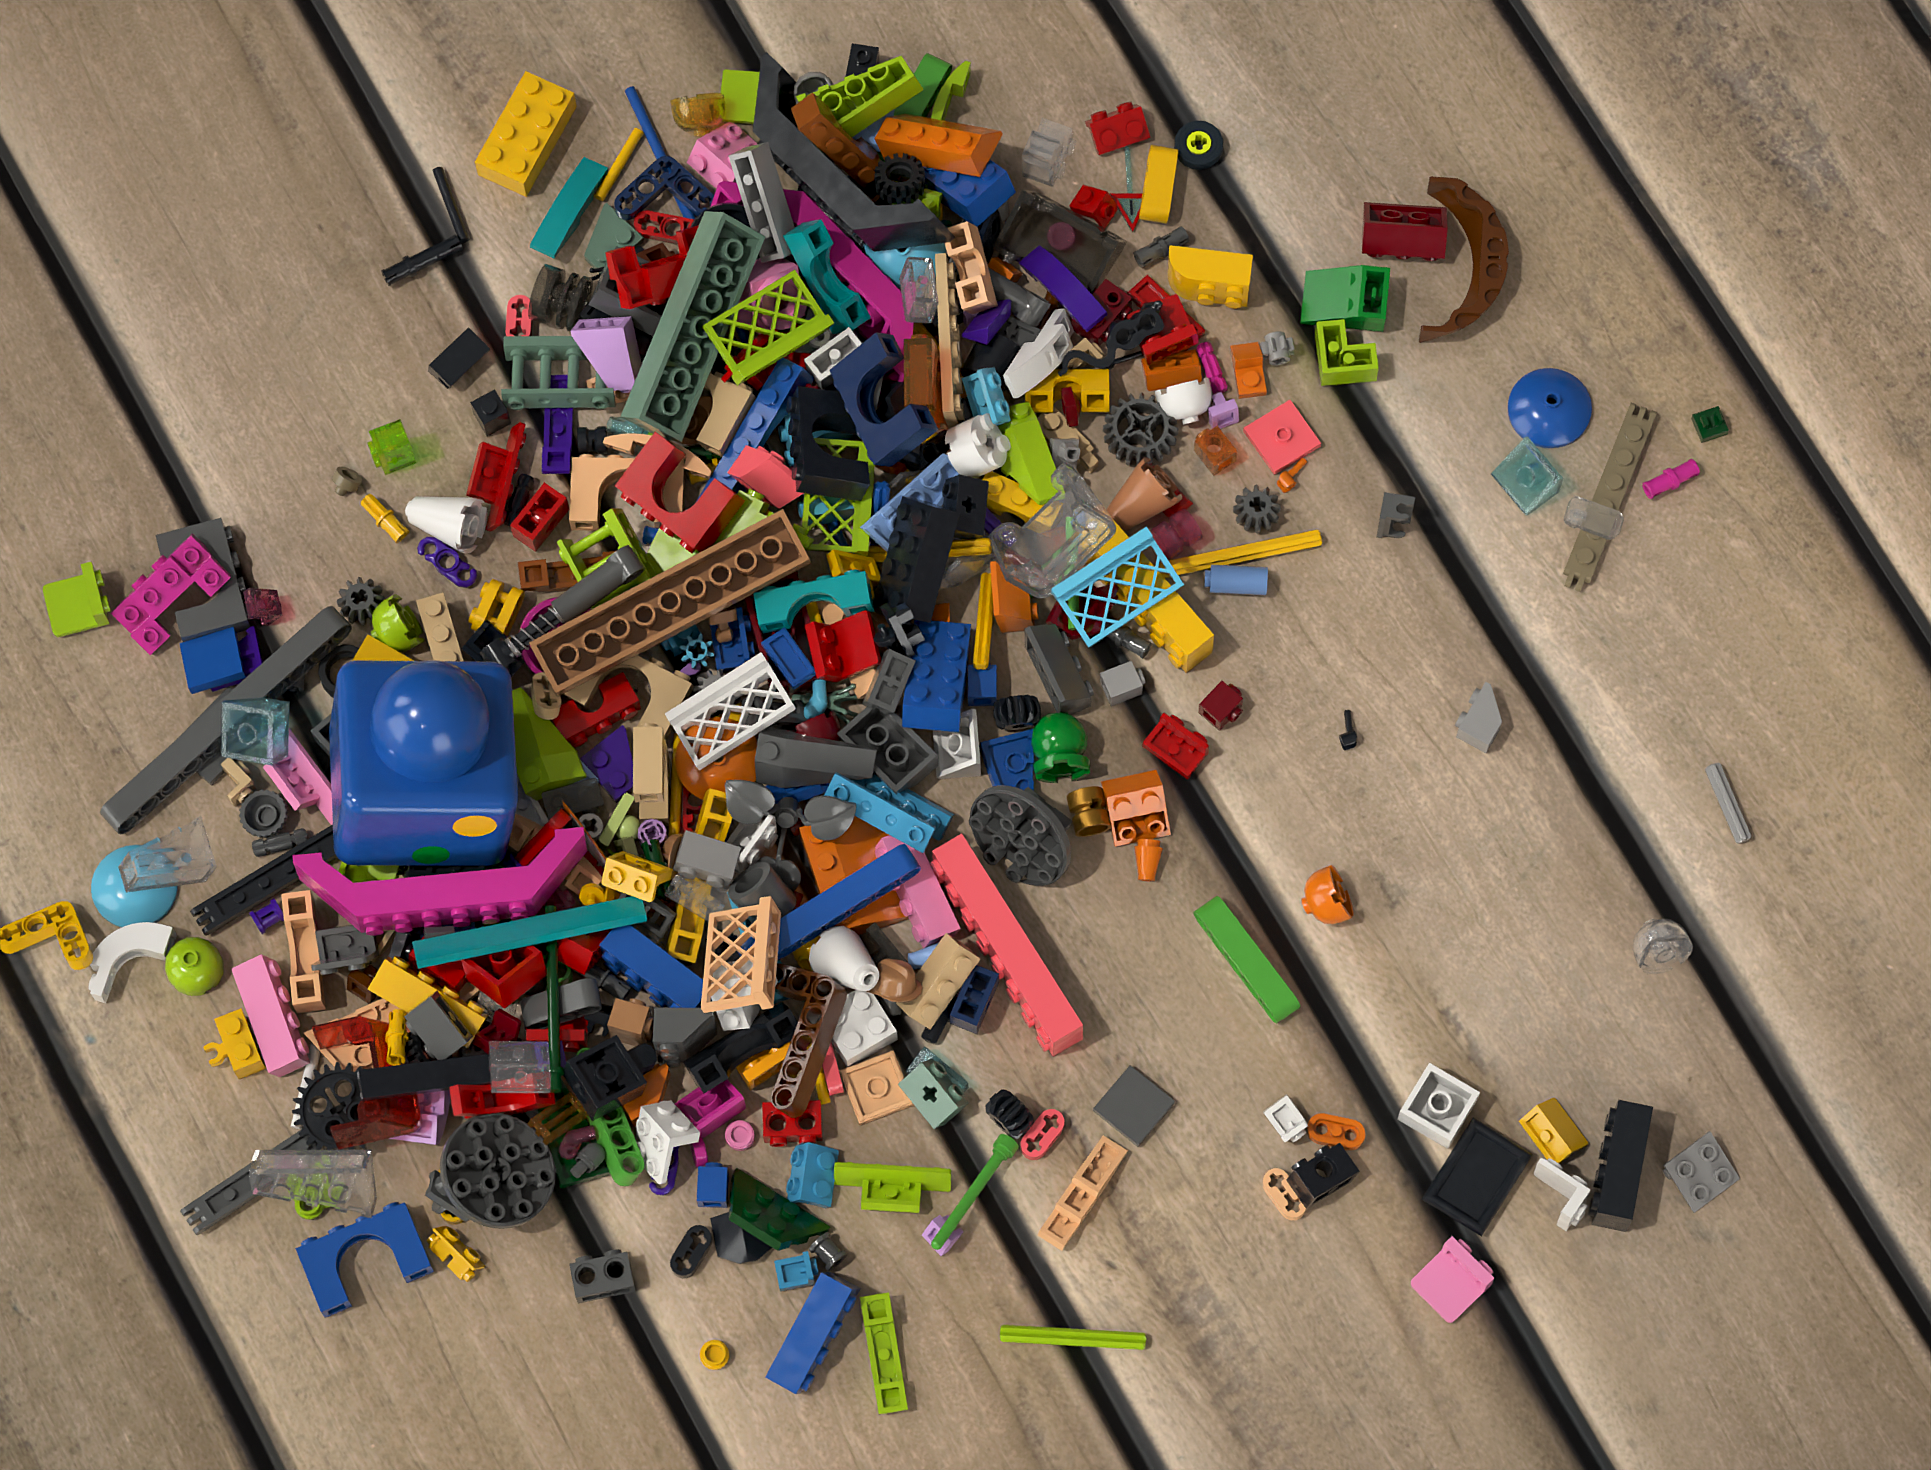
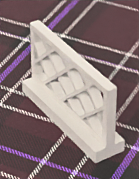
[665,653,796,770]

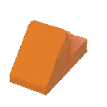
[1230,342,1267,399]

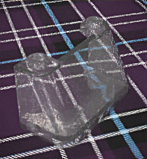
[987,461,1116,598]

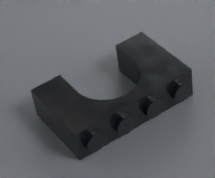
[786,386,870,501]

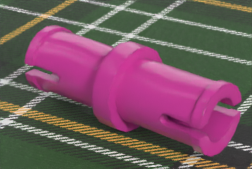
[1642,459,1700,499]

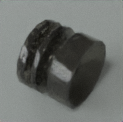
[528,264,593,332]

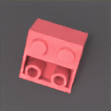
[727,445,804,509]

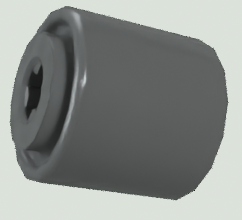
[728,862,797,924]

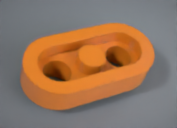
[1307,1113,1365,1150]

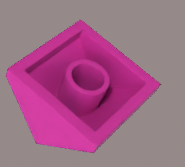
[675,1080,746,1139]

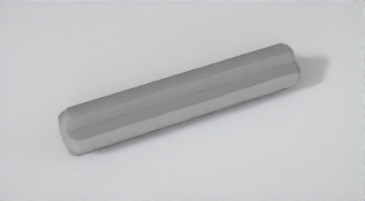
[1705,763,1752,843]

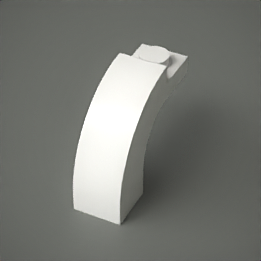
[89,922,177,1003]

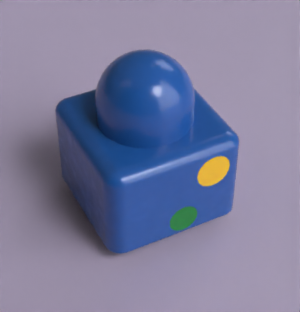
[329,660,518,866]

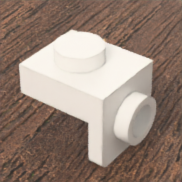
[1263,1094,1308,1142]

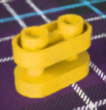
[468,579,525,637]

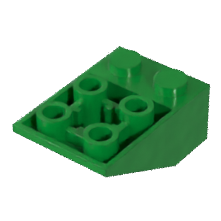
[1300,265,1390,332]

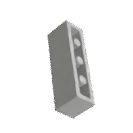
[729,142,795,262]

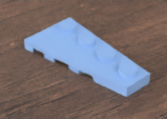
[860,453,959,552]

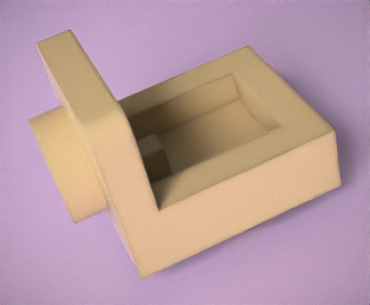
[221,757,256,807]

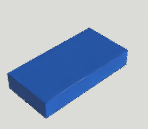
[761,627,816,690]

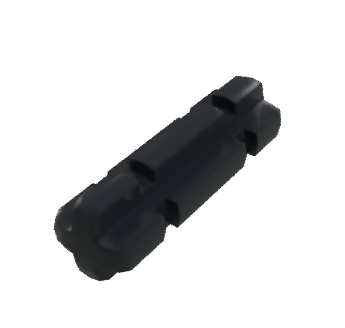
[504,474,534,526]

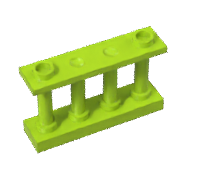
[557,508,657,609]

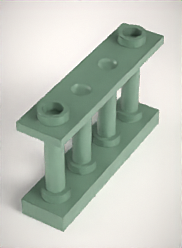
[501,336,615,410]

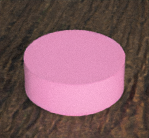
[725,1120,755,1151]

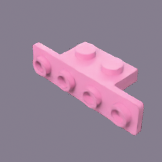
[263,722,333,825]

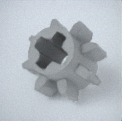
[1260,331,1295,365]

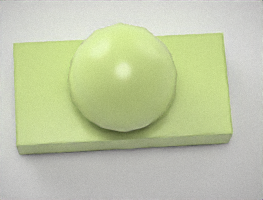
[596,792,641,851]

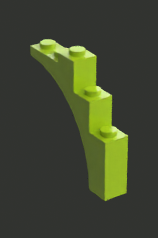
[632,488,814,588]

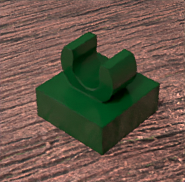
[1691,406,1729,443]

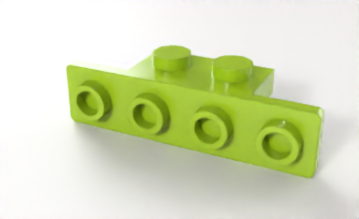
[834,1162,951,1213]

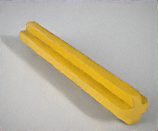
[973,572,994,670]

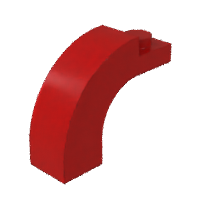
[449,1075,556,1119]

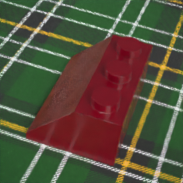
[1362,202,1448,261]

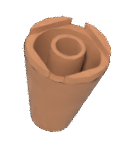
[1106,457,1182,532]

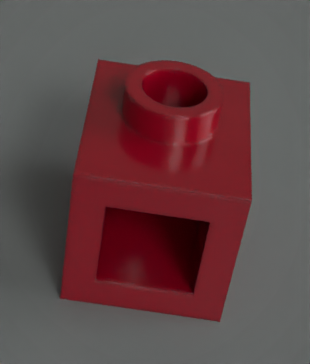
[1198,680,1243,731]

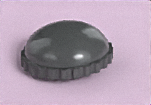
[239,789,289,838]

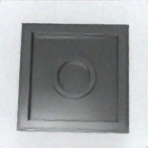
[1093,1065,1175,1147]

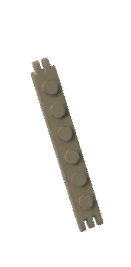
[1563,402,1657,592]

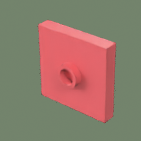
[1243,400,1321,475]

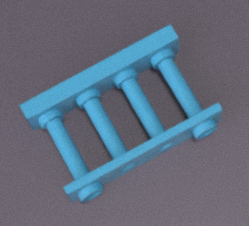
[824,772,954,853]

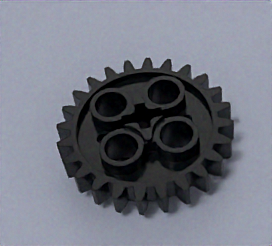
[292,1062,388,1158]

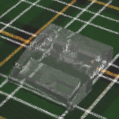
[489,1041,551,1093]

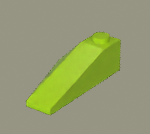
[998,401,1066,505]
[512,687,587,801]

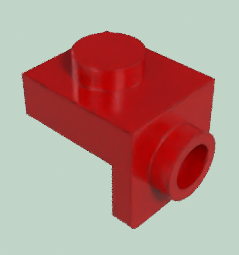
[1069,185,1118,228]

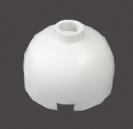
[1155,378,1212,425]

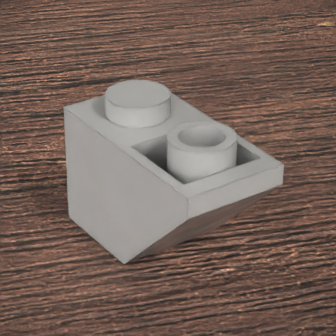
[1455,682,1502,753]

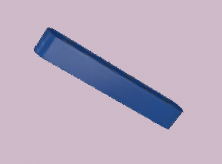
[737,844,921,961]

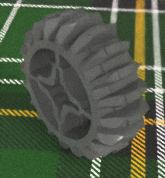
[1103,392,1178,466]

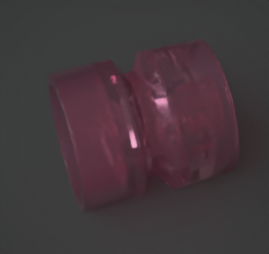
[1150,508,1203,560]

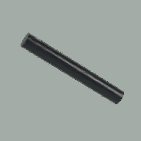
[432,167,470,243]

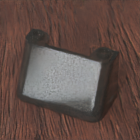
[992,190,1127,294]

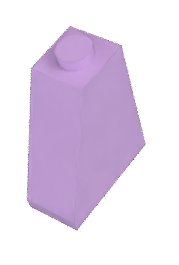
[571,316,642,393]

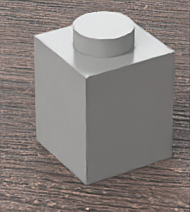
[1100,661,1145,706]

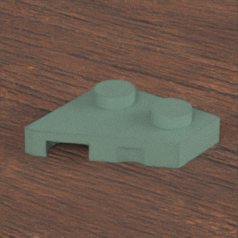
[584,203,644,273]

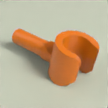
[1277,458,1307,493]

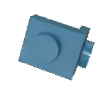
[774,1251,819,1292]

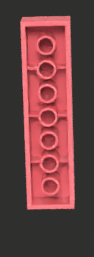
[930,833,1083,1057]

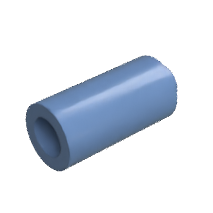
[1204,565,1268,595]

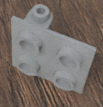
[1663,1131,1740,1213]

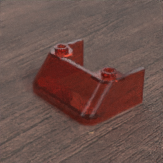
[312,1016,422,1150]

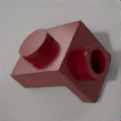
[473,1008,522,1054]

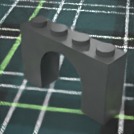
[155,518,254,642]

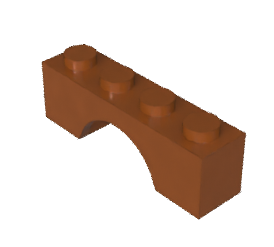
[791,92,880,188]

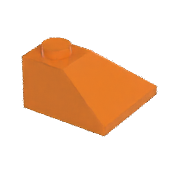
[990,561,1039,633]

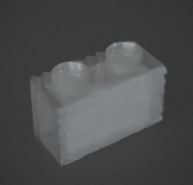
[899,257,939,323]

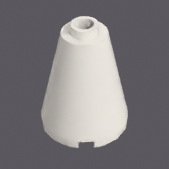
[405,496,487,553]
[809,926,879,991]

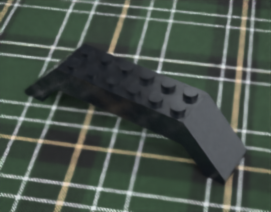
[753,52,955,252]

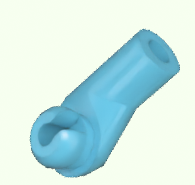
[804,679,827,720]

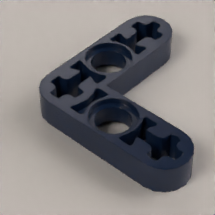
[614,156,714,220]

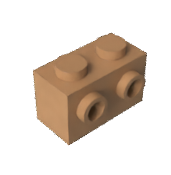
[607,998,654,1046]

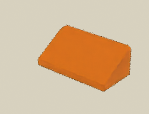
[1141,349,1202,391]

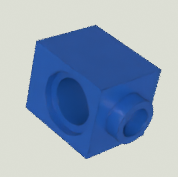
[968,662,997,706]
[697,1162,729,1208]

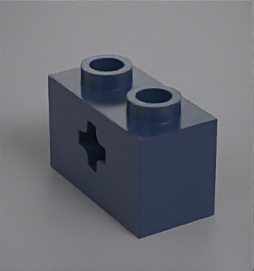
[950,965,999,1034]

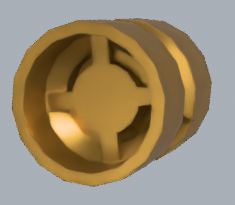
[1066,786,1111,837]

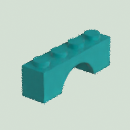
[783,219,871,334]
[754,570,875,633]

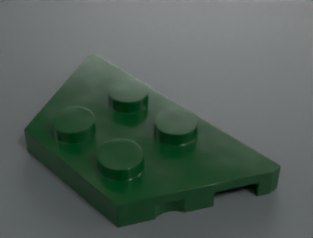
[729,1168,831,1251]

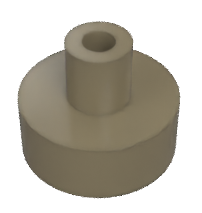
[332,467,362,496]

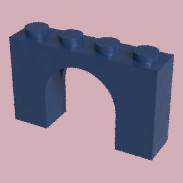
[829,332,938,467]

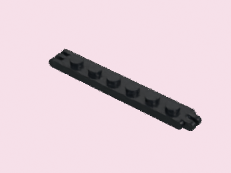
[190,824,337,936]

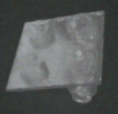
[664,872,738,922]

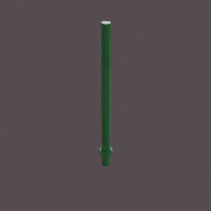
[545,905,564,1093]

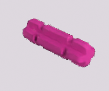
[1197,341,1227,394]

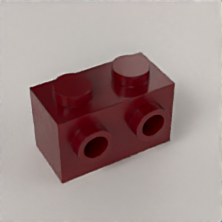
[1072,279,1133,347]

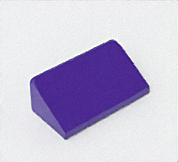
[962,299,1011,345]

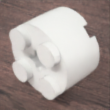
[945,413,1011,478]

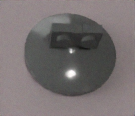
[969,785,1073,886]
[440,1113,555,1229]

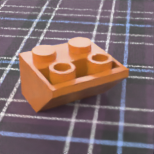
[1101,770,1171,847]

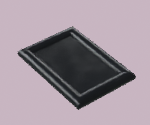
[1422,1117,1533,1237]

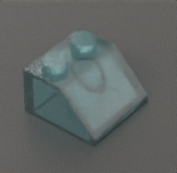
[221,697,289,766]

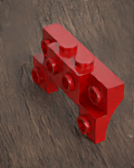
[605,225,699,309]

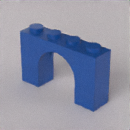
[295,1202,434,1318]

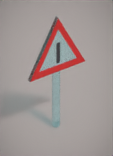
[1110,146,1142,233]

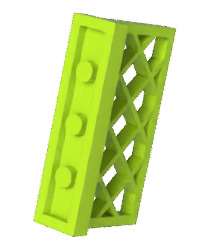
[703,270,834,386]
[802,438,875,557]

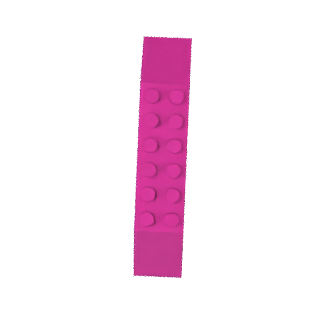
[710,181,915,397]
[293,827,587,936]

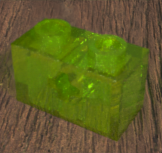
[367,419,416,475]

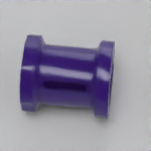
[249,898,284,935]

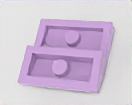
[387,1090,450,1145]

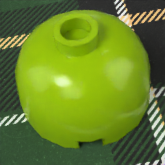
[371,594,424,652]
[165,937,224,996]

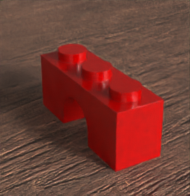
[550,672,641,748]

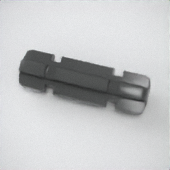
[252,828,308,857]

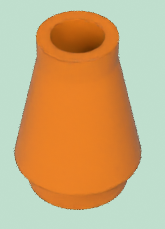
[1134,839,1163,881]

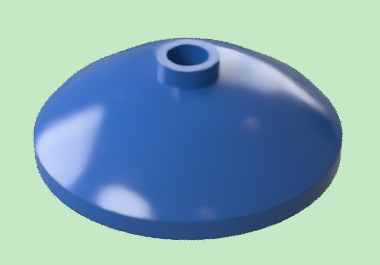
[1508,368,1592,448]

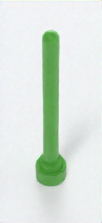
[931,1134,1019,1250]

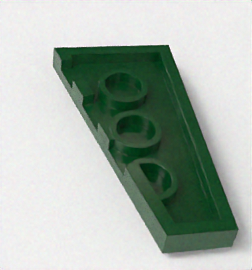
[536,1079,611,1189]

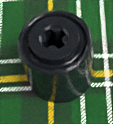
[960,333,1021,393]

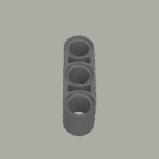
[520,978,602,1030]

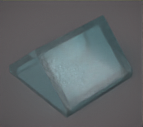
[1491,436,1563,516]

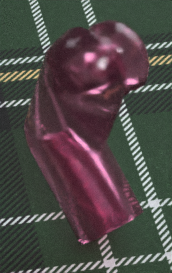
[559,1125,596,1159]

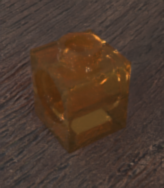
[1194,425,1237,476]

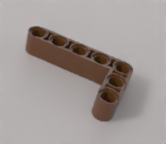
[771,963,847,1118]

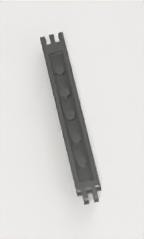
[180,1104,367,1235]

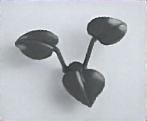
[725,780,856,892]

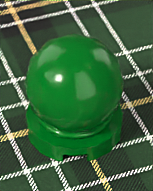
[1031,712,1091,783]

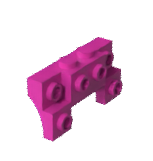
[111,533,231,655]

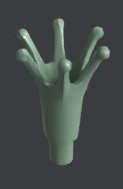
[791,683,858,725]

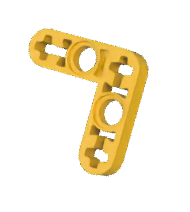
[0,901,93,970]

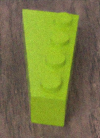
[796,56,924,137]

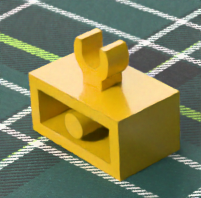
[203,1008,266,1079]

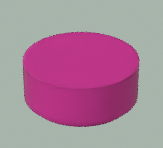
[690,1137,708,1168]

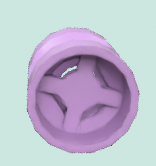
[638,819,668,850]

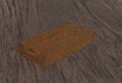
[527,1092,588,1146]

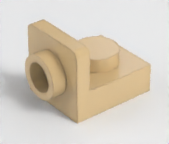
[1060,338,1104,369]

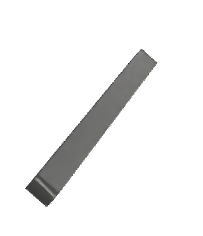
[100,606,352,835]

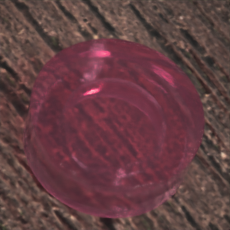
[1047,222,1076,250]

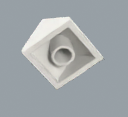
[933,709,981,779]

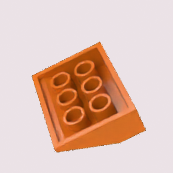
[799,816,909,935]

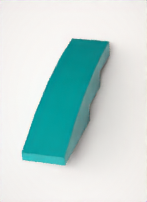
[530,157,608,258]

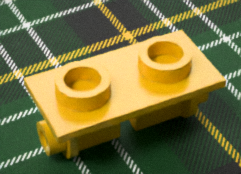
[426,1226,485,1282]

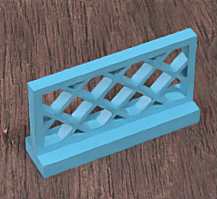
[1051,526,1184,648]

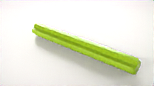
[1000,1325,1146,1350]

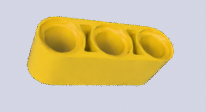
[1139,145,1178,224]

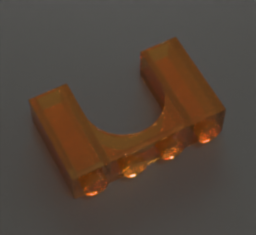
[904,334,948,429]

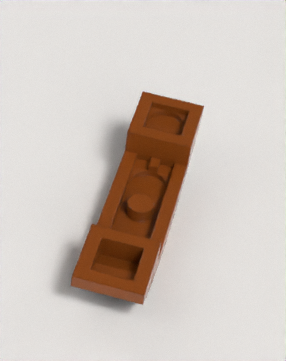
[518,551,616,592]

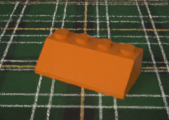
[874,114,1003,177]

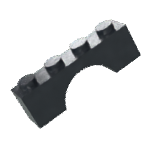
[683,1002,798,1093]

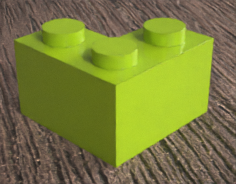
[1315,319,1379,386]

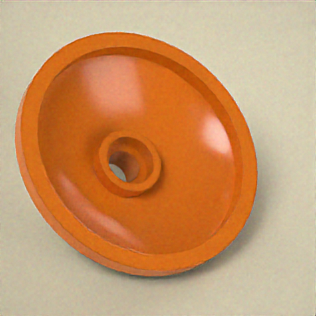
[675,717,757,800]

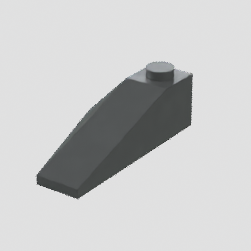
[755,727,877,788]

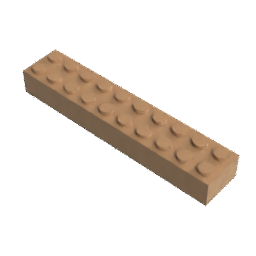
[529,509,810,697]

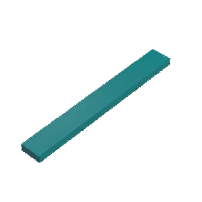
[412,896,647,969]

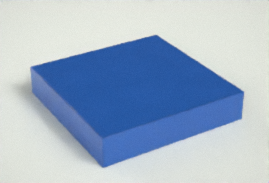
[179,627,246,694]

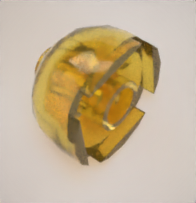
[670,93,725,137]

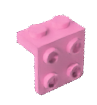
[687,122,757,189]
[1411,1236,1494,1323]

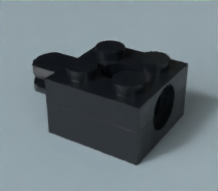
[563,1035,657,1121]

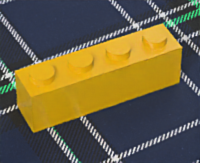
[368,956,489,1048]

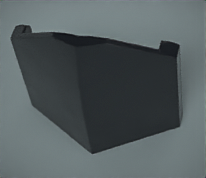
[710,1212,772,1264]

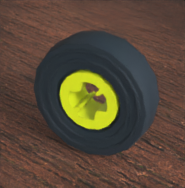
[1174,120,1223,170]

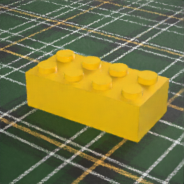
[475,71,577,197]

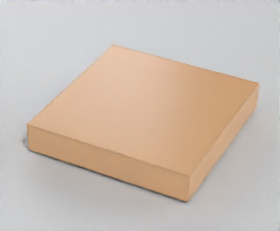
[839,1050,914,1125]

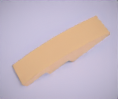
[1037,1135,1128,1251]

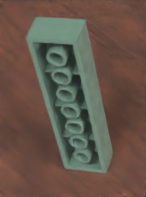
[620,211,765,442]

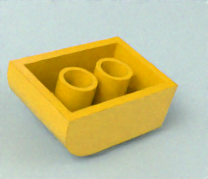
[1167,245,1253,309]

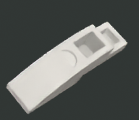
[1003,309,1074,398]

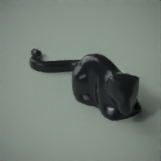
[1058,301,1164,376]

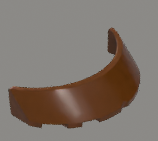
[1419,176,1509,343]

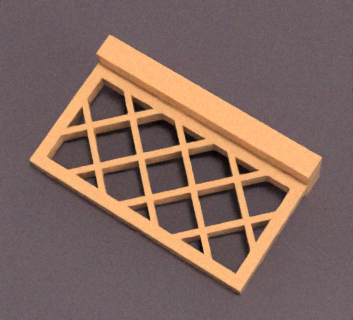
[701,896,781,1013]

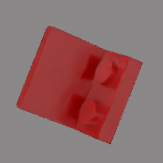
[1127,294,1199,365]
[805,610,881,682]

